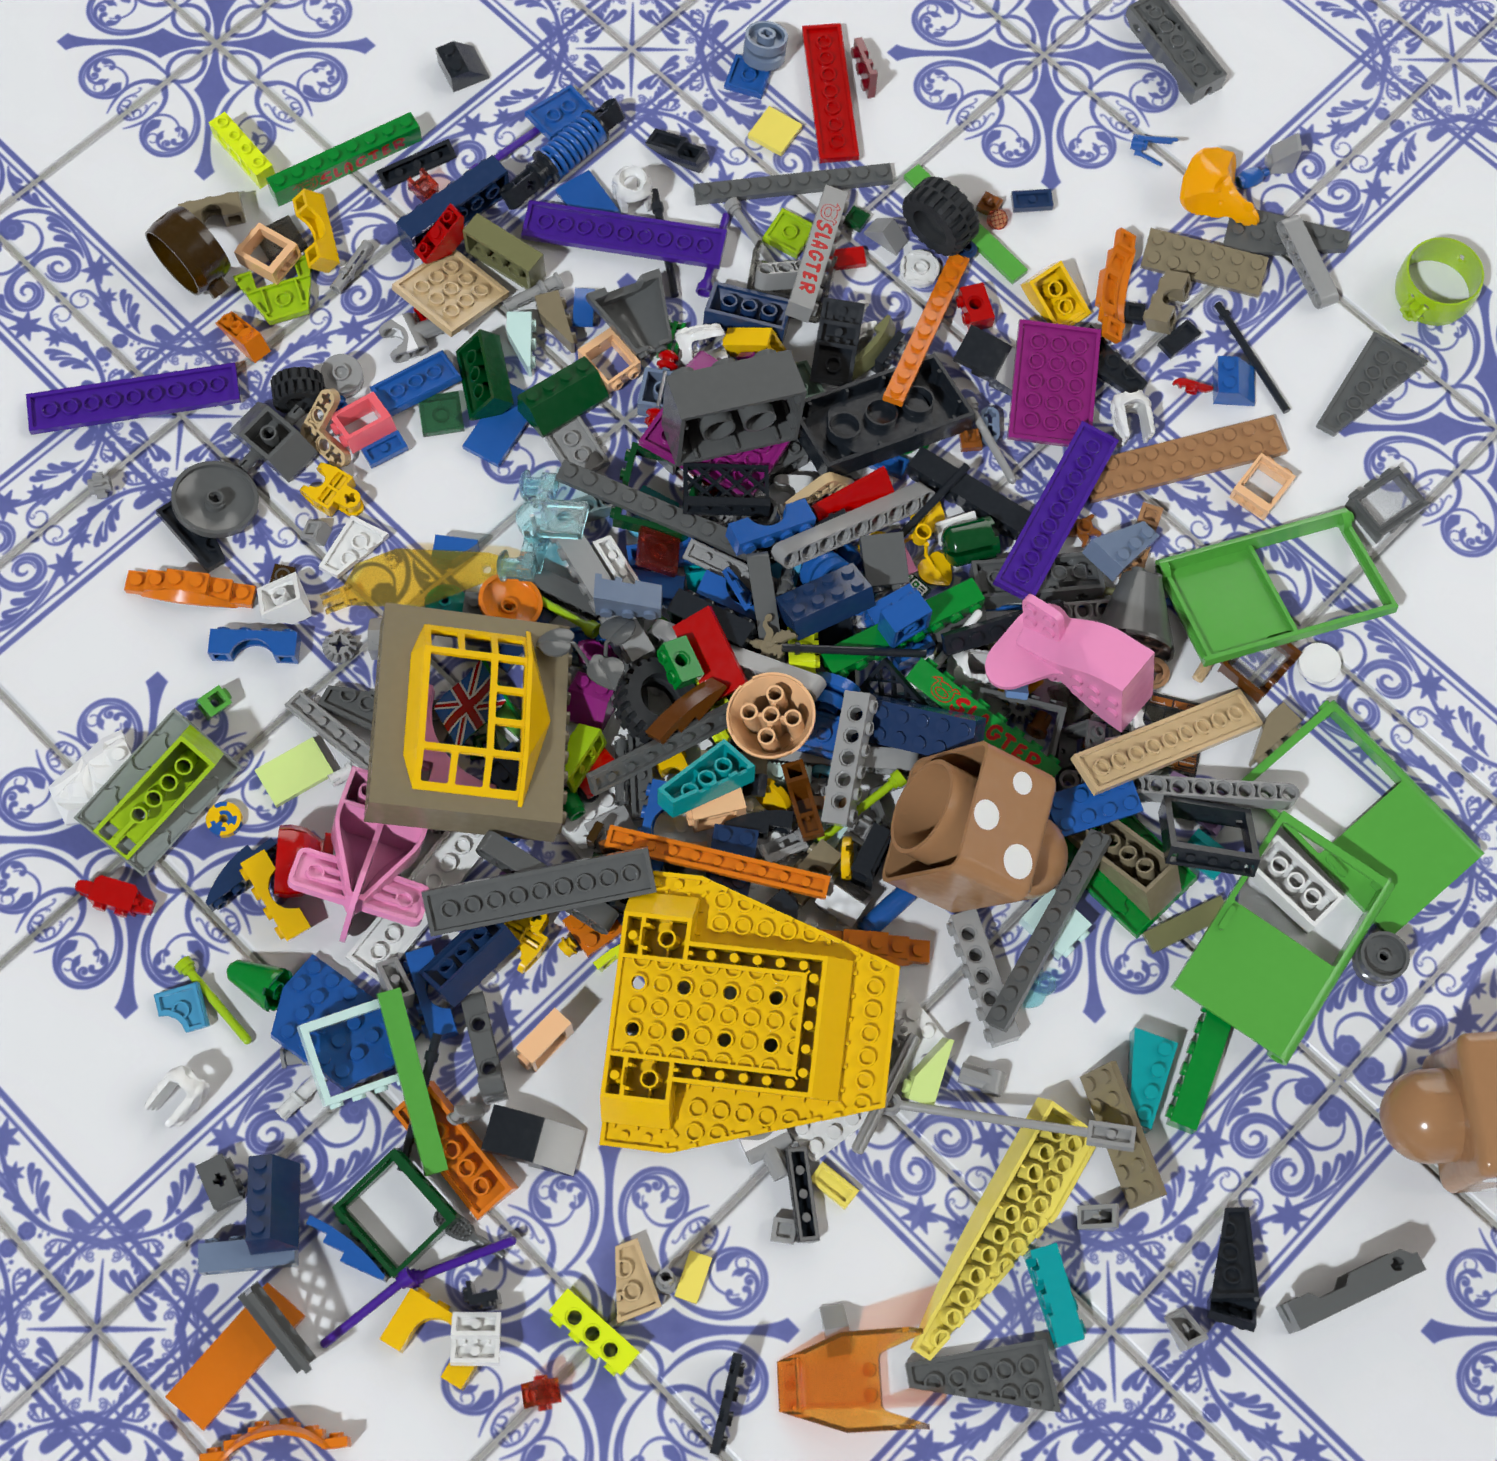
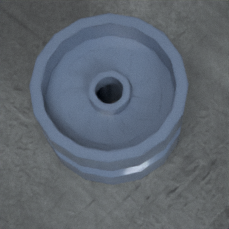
[742,21,788,71]

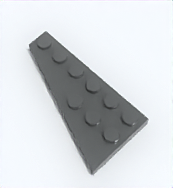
[318,685,449,744]

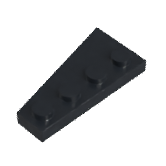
[1088,325,1148,393]
[156,501,226,573]
[1210,1207,1259,1302]
[710,1352,746,1456]

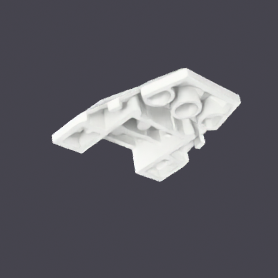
[48,730,132,826]

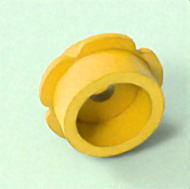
[557,937,578,957]

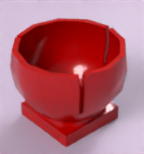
[274,824,334,898]

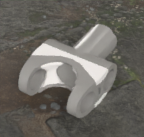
[379,313,444,363]
[739,1129,793,1182]

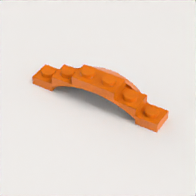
[1095,227,1136,344]
[124,568,257,609]
[820,929,930,966]
[199,1418,351,1461]

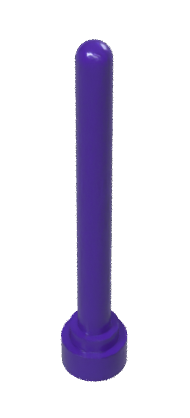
[469,127,541,170]
[696,212,730,298]
[410,1236,517,1289]
[320,1267,417,1348]

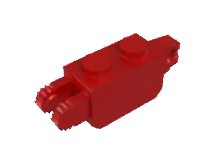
[75,875,156,918]

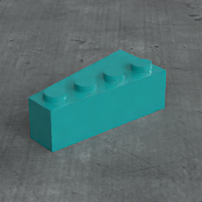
[658,739,755,818]
[1127,1027,1178,1134]
[1023,1242,1086,1349]

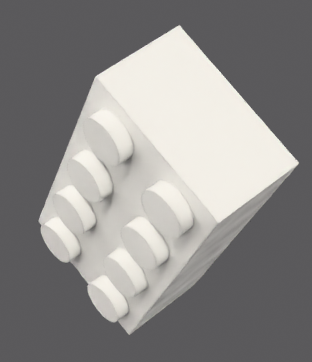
[1245,835,1344,934]

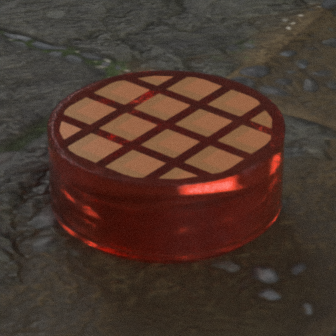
[987,209,1008,230]

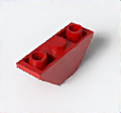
[414,203,464,264]

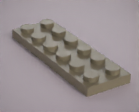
[1140,228,1269,298]
[1080,1061,1167,1209]

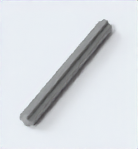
[852,1033,920,1155]

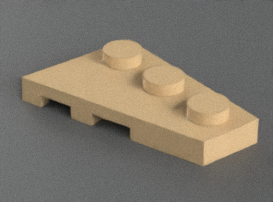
[615,1238,662,1324]

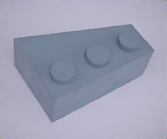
[1082,521,1160,582]
[594,573,663,620]

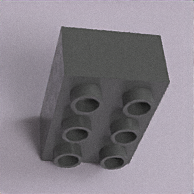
[661,349,807,467]

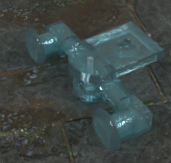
[496,469,590,582]

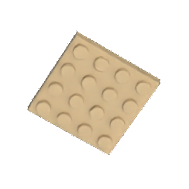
[392,249,509,337]

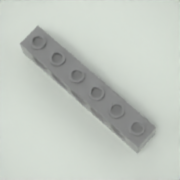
[821,690,878,828]
[946,909,1021,1048]

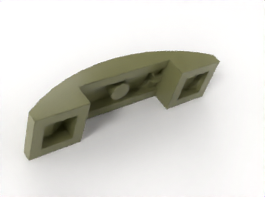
[852,314,896,381]

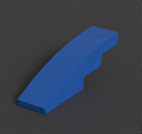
[306,1215,388,1282]

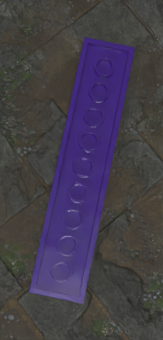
[521,200,727,269]
[26,362,241,435]
[993,421,1119,600]

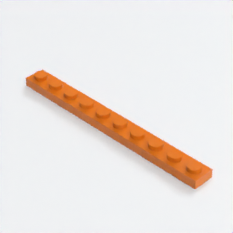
[882,254,970,407]
[604,824,831,900]

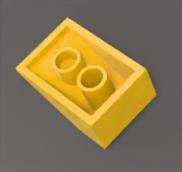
[1020,261,1091,326]

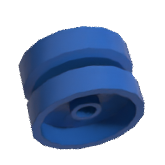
[800,550,849,585]
[814,672,861,716]

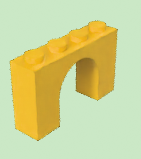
[380,1287,478,1391]

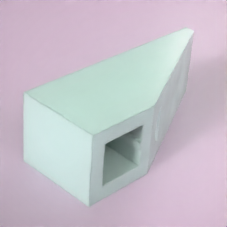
[506,312,537,376]

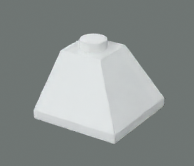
[257,572,312,624]

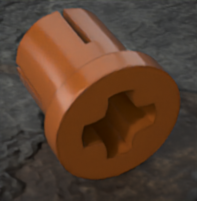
[1026,710,1052,740]

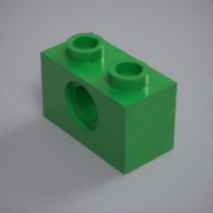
[657,635,704,690]

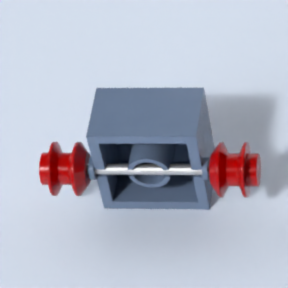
[637,350,679,427]

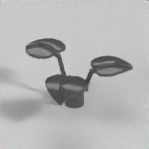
[535,618,636,691]

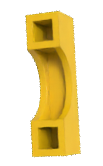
[292,189,340,273]
[239,850,312,942]

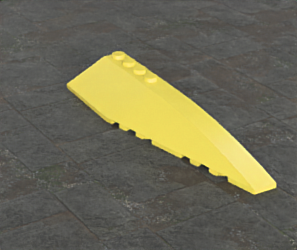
[911,1097,1096,1361]

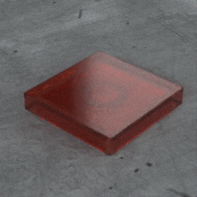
[635,526,680,578]

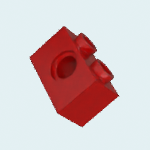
[956,282,995,330]

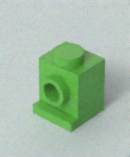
[195,685,232,721]

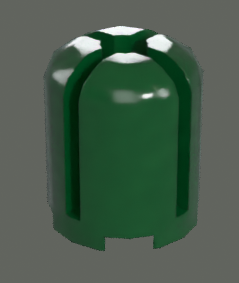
[941,516,1000,567]

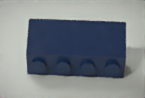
[703,281,790,344]
[418,923,520,1007]
[245,1154,301,1255]

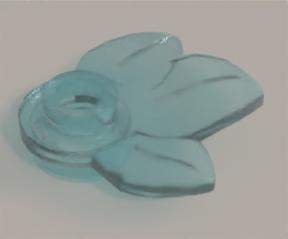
[1023,969,1057,1008]

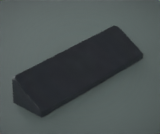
[375,139,457,190]
[784,1146,820,1243]

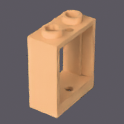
[234,223,302,285]
[578,328,641,394]
[1229,453,1296,521]
[686,788,747,833]
[516,1008,574,1072]

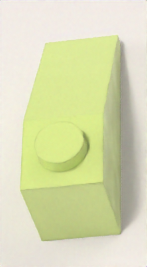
[901,1037,954,1105]

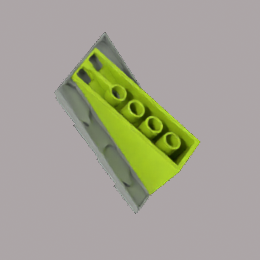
[74,708,242,877]

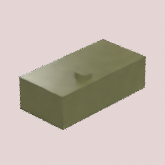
[462,213,546,289]

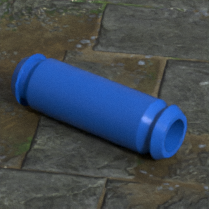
[857,887,917,932]

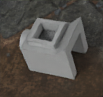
[842,815,874,851]

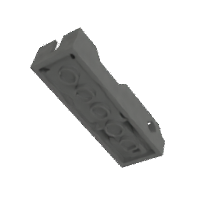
[1125,0,1227,105]
[969,552,1105,610]
[1276,1249,1427,1334]

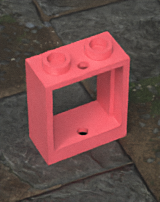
[330,392,397,454]

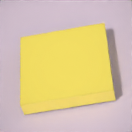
[748,106,802,156]

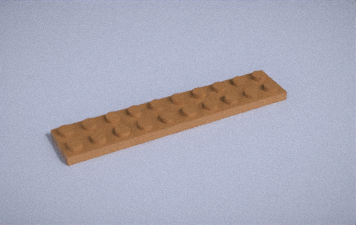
[1088,415,1288,504]

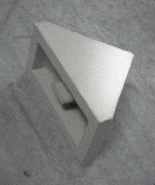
[864,218,908,256]
[1077,1203,1119,1232]
[819,1303,851,1356]
[1164,1307,1209,1352]

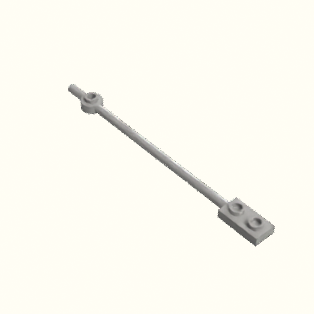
[883,1092,1137,1152]

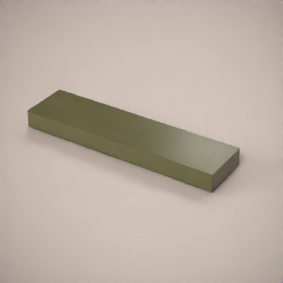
[1142,895,1224,954]

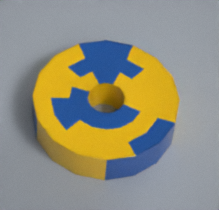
[206,802,243,838]

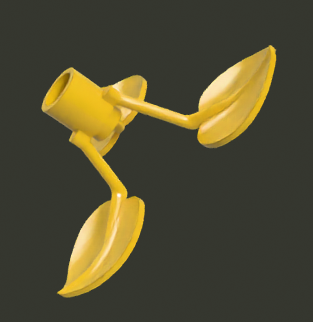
[858,501,952,586]

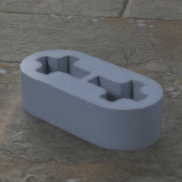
[980,407,1000,446]

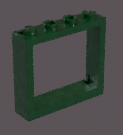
[609,442,703,542]
[332,1148,462,1278]

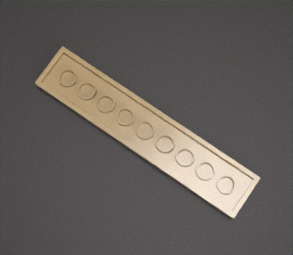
[1071,689,1264,796]

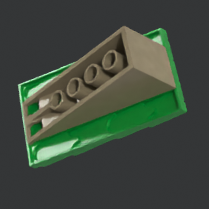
[1064,815,1197,939]

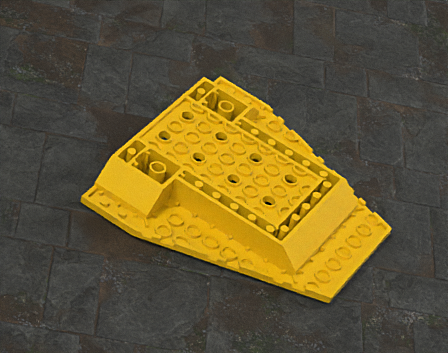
[599,871,900,1153]

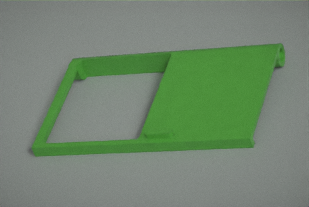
[1155,508,1398,667]
[1242,700,1485,934]
[1171,810,1395,1066]

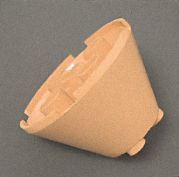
[726,672,816,759]

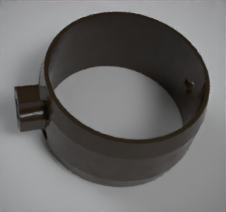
[145,206,231,299]

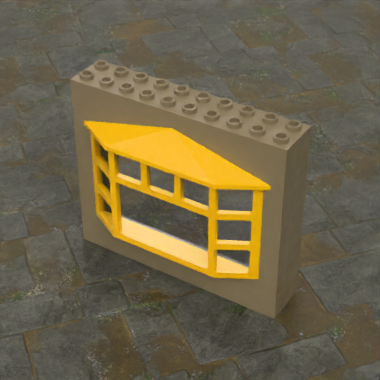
[364,602,572,842]

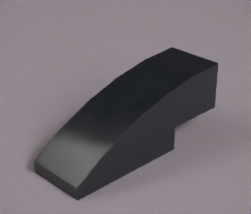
[645,128,710,173]
[724,810,794,839]

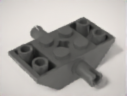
[229,402,318,482]

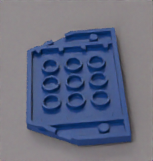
[271,954,421,1091]

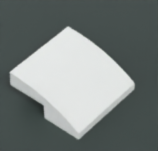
[450,1312,501,1366]

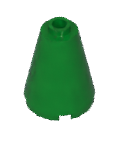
[226,960,293,1012]

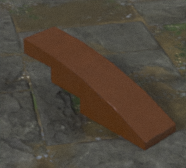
[645,678,727,745]

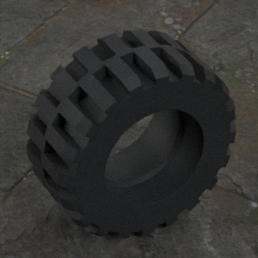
[902,176,980,256]
[613,657,697,744]

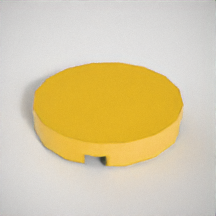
[756,778,791,811]
[841,836,854,881]

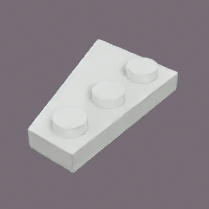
[318,515,389,579]

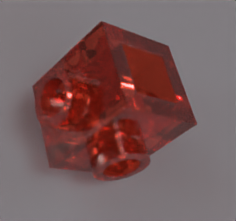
[521,1374,562,1412]

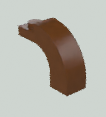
[781,759,825,842]

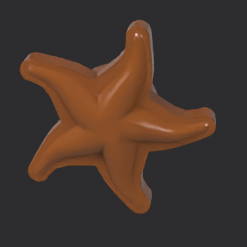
[1067,514,1102,548]

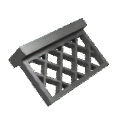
[238,1281,317,1374]

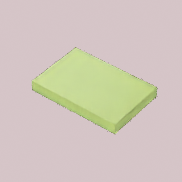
[255,737,333,808]

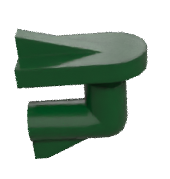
[470,731,502,761]

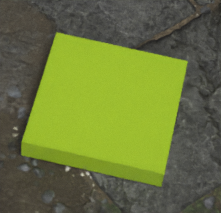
[762,208,813,259]

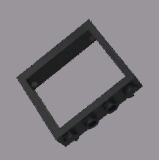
[1158,795,1261,877]

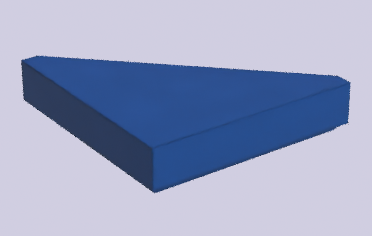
[722,567,753,611]

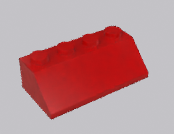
[811,466,895,523]

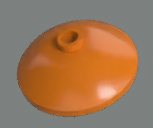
[478,573,543,622]

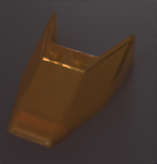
[777,1327,930,1433]

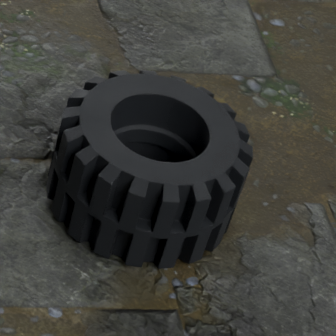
[271,367,325,414]

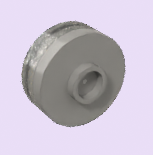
[320,354,364,398]

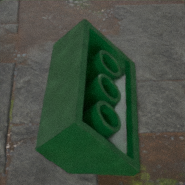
[455,329,514,421]
[517,356,609,438]

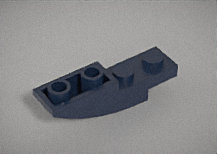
[205,838,277,912]

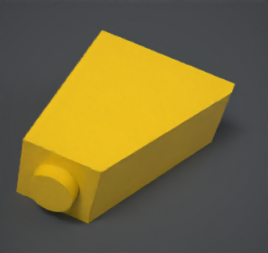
[723,328,786,358]

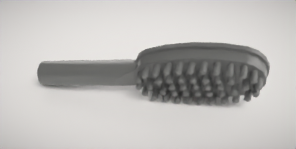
[434,1211,507,1260]

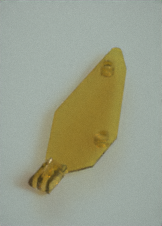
[319,548,519,614]

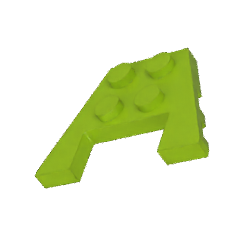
[233,255,312,325]

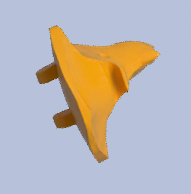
[1180,147,1260,226]

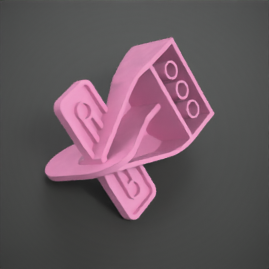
[985,594,1155,733]
[287,766,429,943]

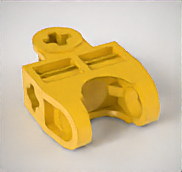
[299,463,364,517]
[504,914,550,974]

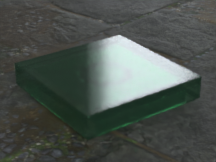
[418,391,465,437]

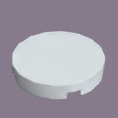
[899,249,940,288]
[1297,643,1342,685]

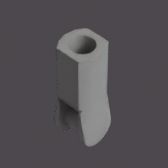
[447,1102,485,1125]

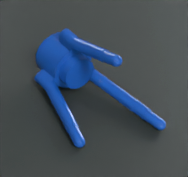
[1130,134,1178,166]

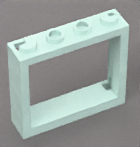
[297,999,400,1110]

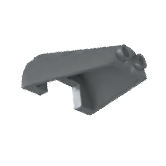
[586,268,673,361]
[1099,566,1175,663]

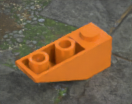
[216,311,271,363]

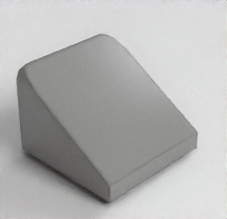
[300,520,332,546]

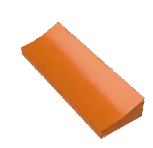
[392,1081,519,1220]
[165,1282,306,1431]

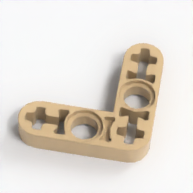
[301,388,351,468]
[783,472,854,508]

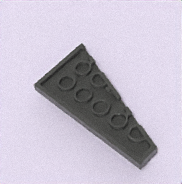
[1223,209,1350,256]
[1316,331,1428,437]
[905,1339,1061,1413]

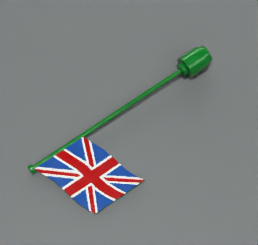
[434,660,586,821]

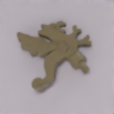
[749,614,798,660]

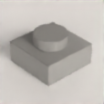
[770,1217,796,1245]

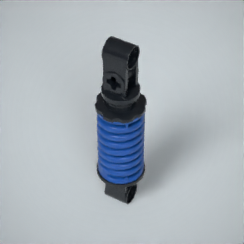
[499,98,626,210]

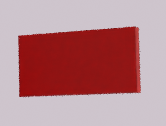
[672,605,747,703]

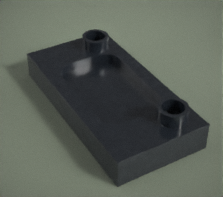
[798,353,975,476]

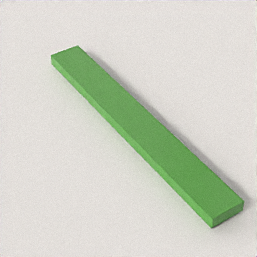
[903,164,1028,285]
[376,987,448,1176]

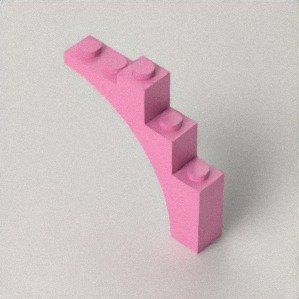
[422,684,497,789]

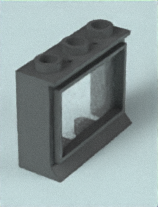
[1345,466,1431,544]

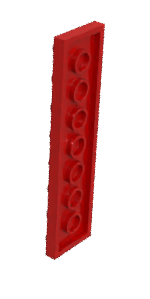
[802,23,859,163]

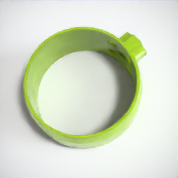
[1395,237,1484,326]

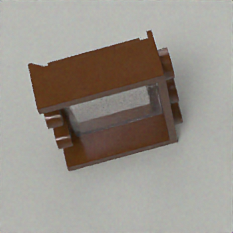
[1218,643,1303,704]

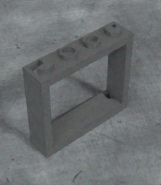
[977,684,1067,757]

